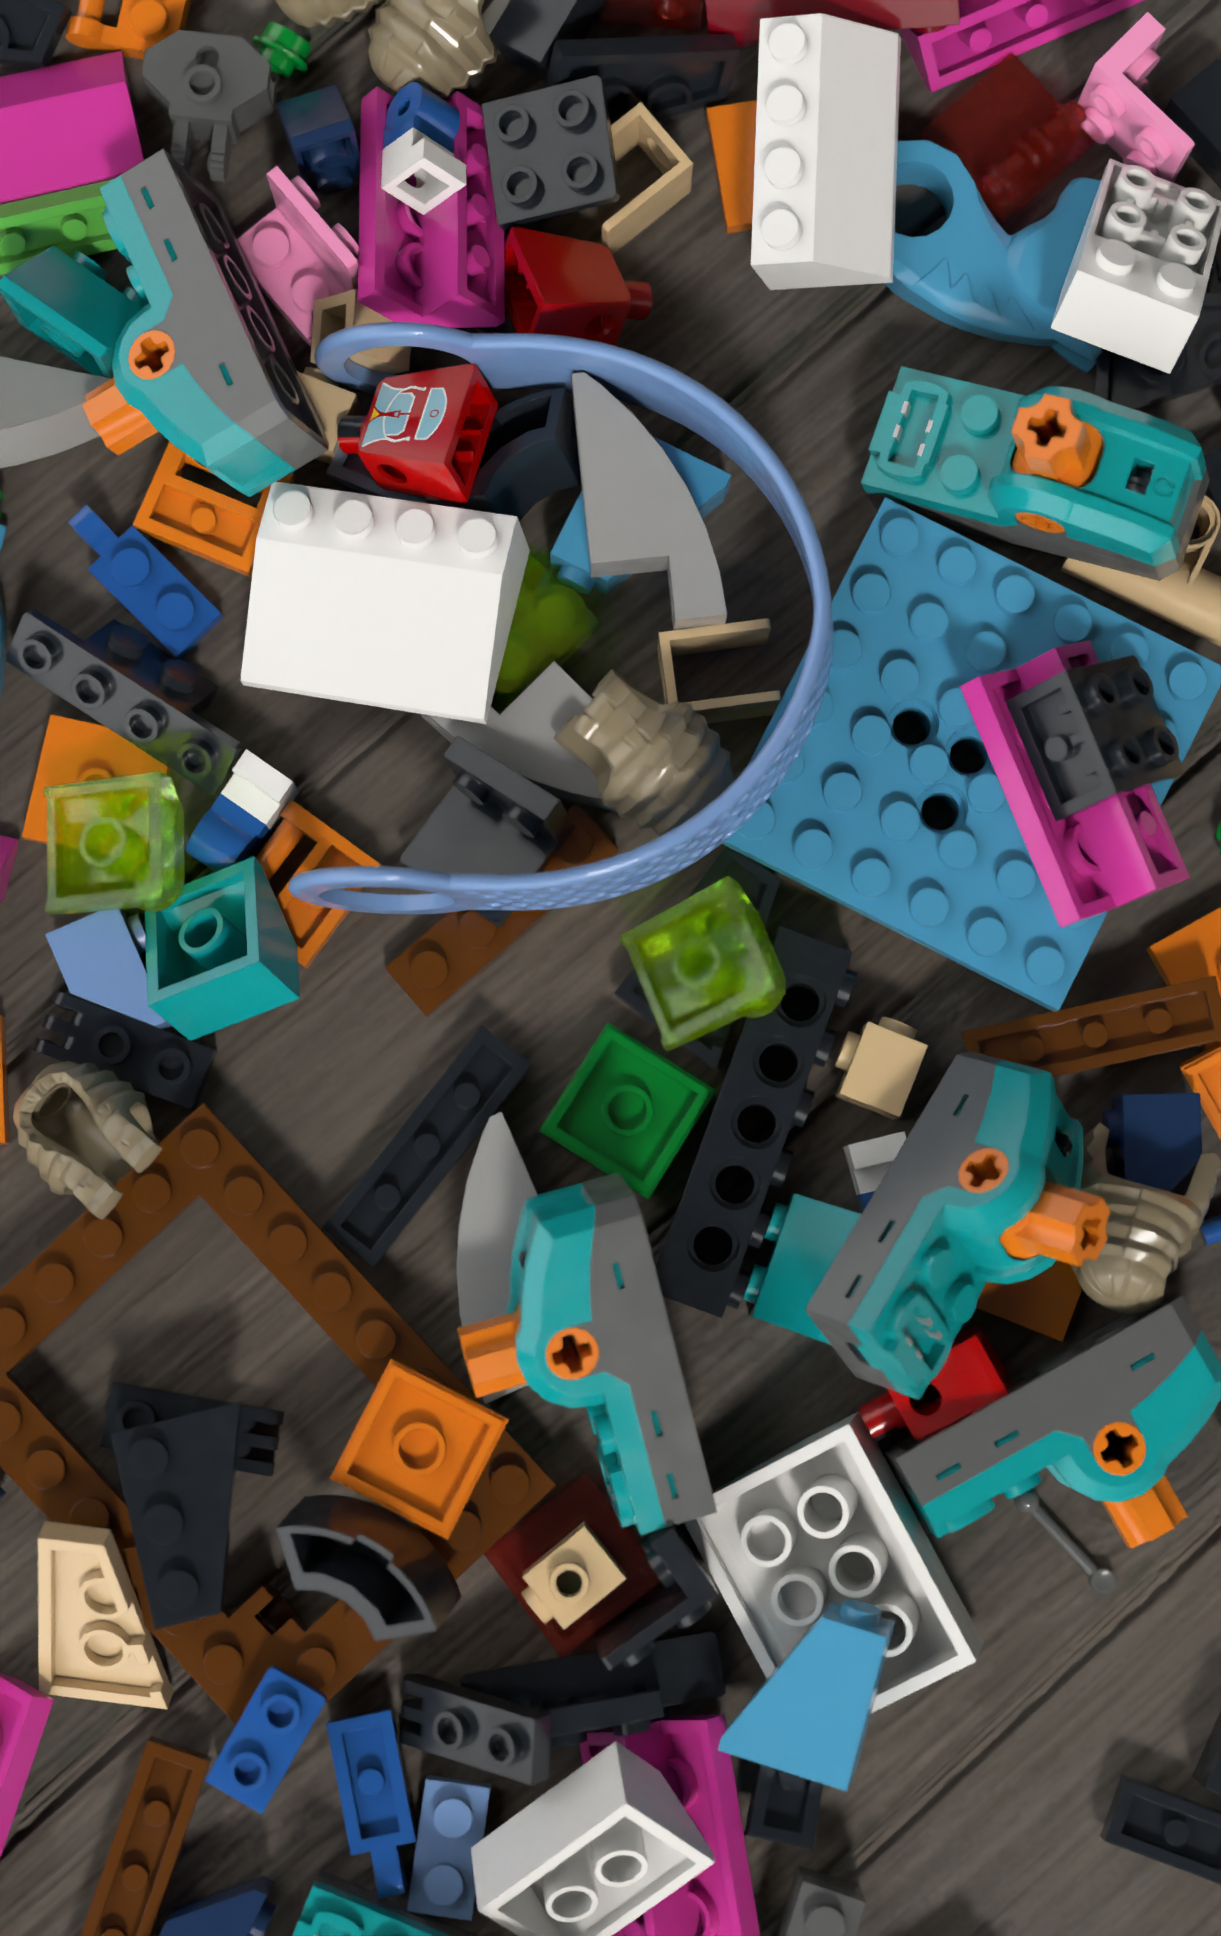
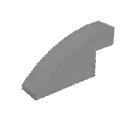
[0,356,111,468]
[572,372,727,630]
[421,662,616,811]
[457,1112,538,1404]

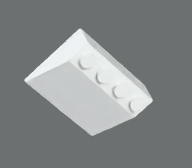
[240,481,530,724]
[684,1411,984,1713]

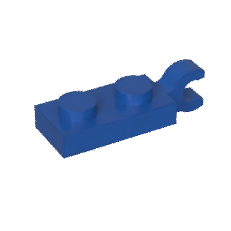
[68,505,224,660]
[326,1707,417,1898]

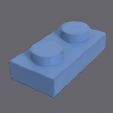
[407,1775,491,1921]

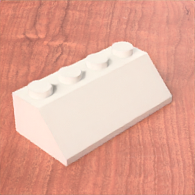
[751,13,901,290]

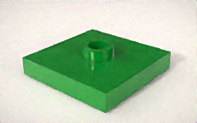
[539,1022,716,1200]

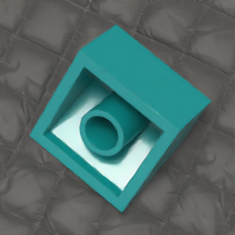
[0,246,149,379]
[144,857,300,1041]
[742,1193,861,1345]

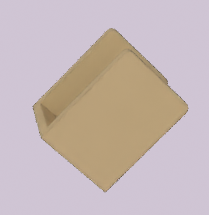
[602,102,693,255]
[657,618,781,723]

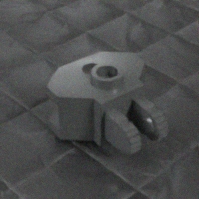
[142,30,277,182]

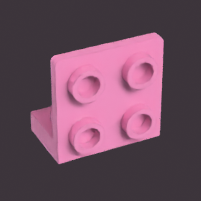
[1074,12,1195,182]
[237,166,359,347]

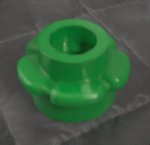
[253,22,312,78]

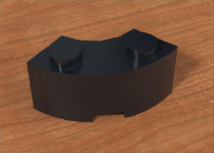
[426,387,581,522]
[276,1495,462,1641]

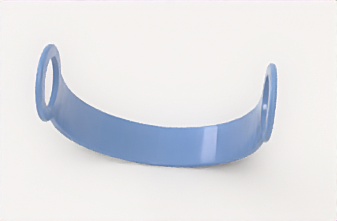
[288,322,834,914]

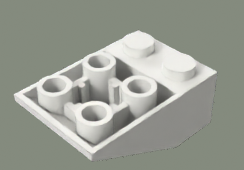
[1051,159,1221,374]

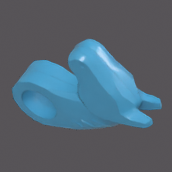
[885,140,1102,374]

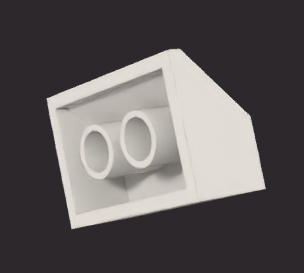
[471,1741,715,1936]

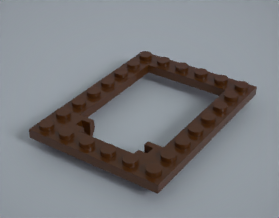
[0,1103,557,1725]

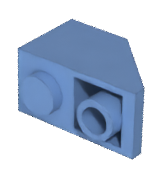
[45,903,173,1031]

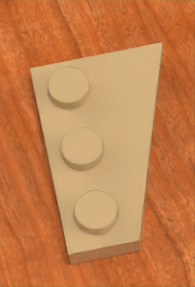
[38,1521,173,1710]

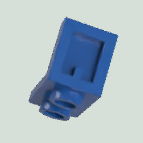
[205,1665,327,1814]

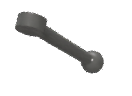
[1014,1489,1116,1594]

